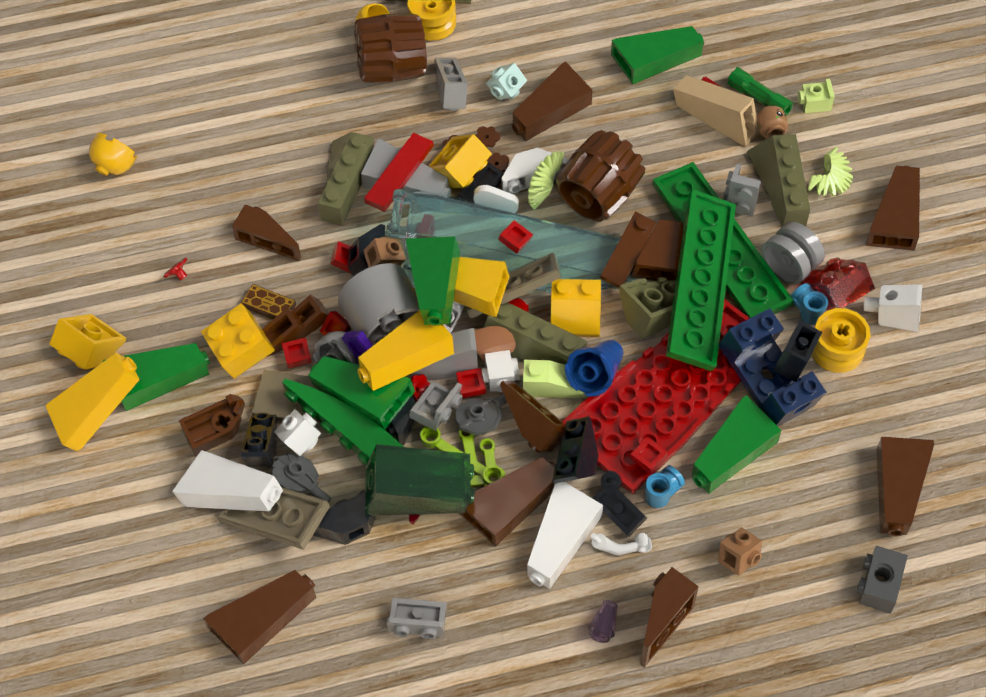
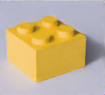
[201,303,275,379]

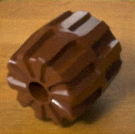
[354,14,427,83]
[556,130,645,222]

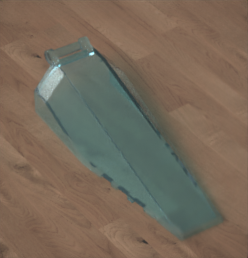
[386,189,648,293]

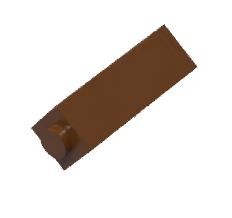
[631,219,683,281]

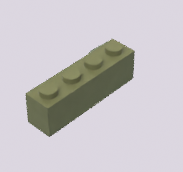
[318,132,374,226]
[746,134,810,227]
[484,302,587,365]

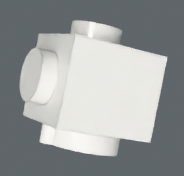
[482,350,520,392]
[274,410,321,456]

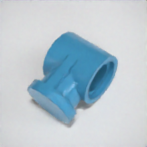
[791,283,828,325]
[644,465,685,508]

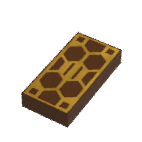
[241,284,296,319]

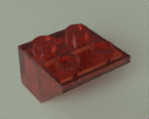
[800,257,875,310]

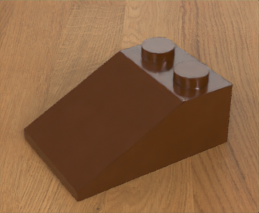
[640,567,699,668]

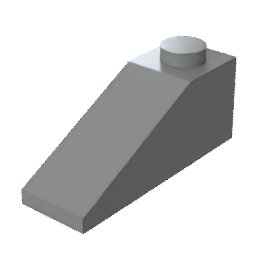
[434,58,468,111]

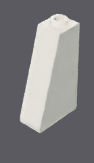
[172,450,283,511]
[527,482,603,589]

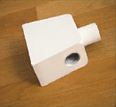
[864,285,922,332]

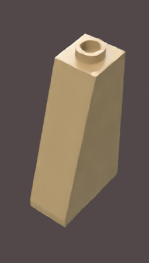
[673,75,759,147]

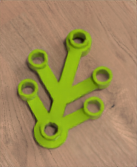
[420,426,506,494]

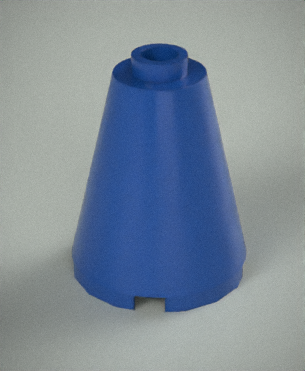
[564,340,623,397]

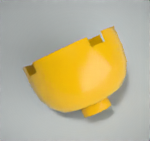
[89,132,138,176]

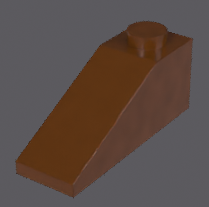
[232,205,301,261]
[600,211,657,288]
[500,381,565,453]

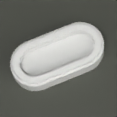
[473,185,519,215]

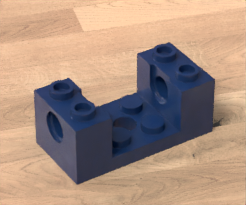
[719,308,827,426]

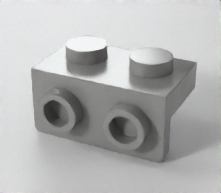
[723,164,761,217]
[409,382,463,431]
[387,598,447,639]

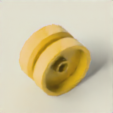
[408,0,456,41]
[811,308,871,373]

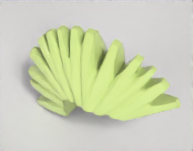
[808,147,853,196]
[528,151,565,210]

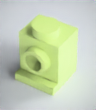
[798,79,835,113]

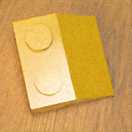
[428,134,492,188]
[551,279,601,337]
[49,314,127,370]

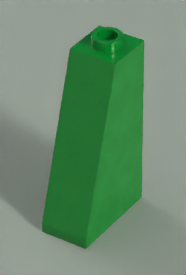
[611,26,704,84]
[406,236,460,326]
[103,343,210,411]
[308,356,415,430]
[692,395,782,494]

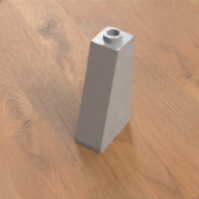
[361,139,451,210]
[406,328,478,381]

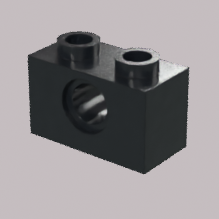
[773,320,822,382]

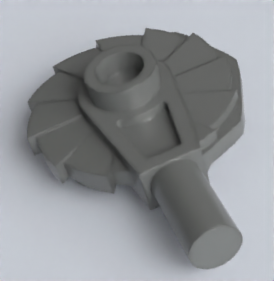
[455,394,507,435]
[271,453,332,503]

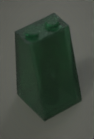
[365,444,475,516]

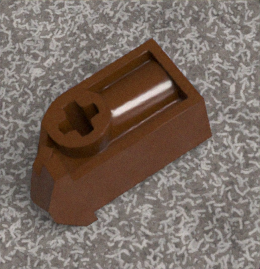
[179,394,245,456]

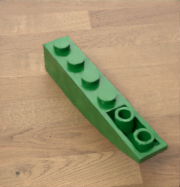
[282,378,416,486]

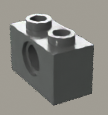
[856,546,908,614]

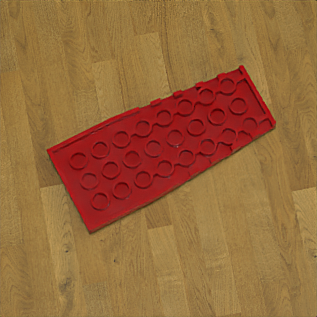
[562,299,750,495]

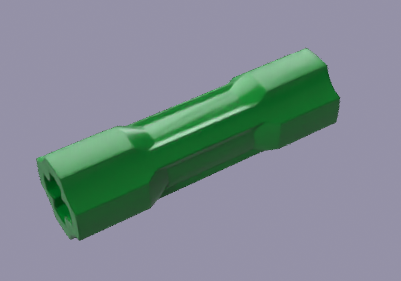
[727,67,794,116]

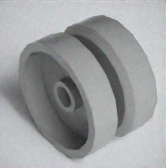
[761,222,825,284]

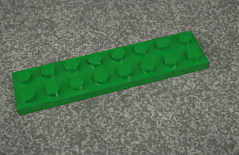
[652,162,794,318]
[666,189,736,371]

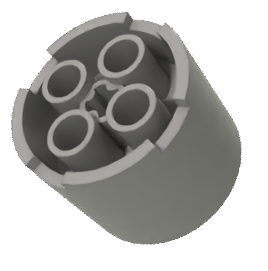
[338,263,420,346]

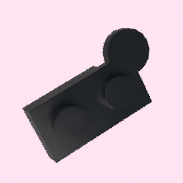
[592,471,647,537]

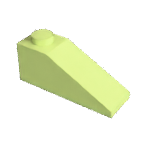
[523,360,589,399]

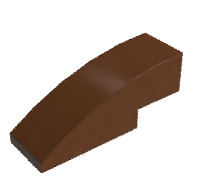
[262,294,329,358]

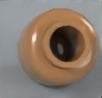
[756,106,788,139]

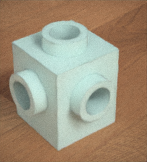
[486,63,527,100]

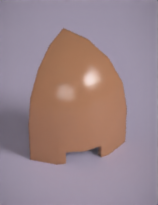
[474,326,516,363]

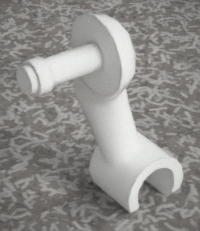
[590,533,652,556]

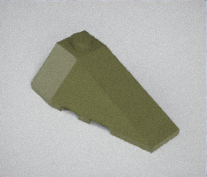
[619,277,676,339]

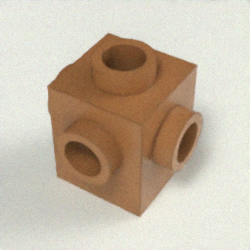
[363,237,406,268]
[718,527,762,576]

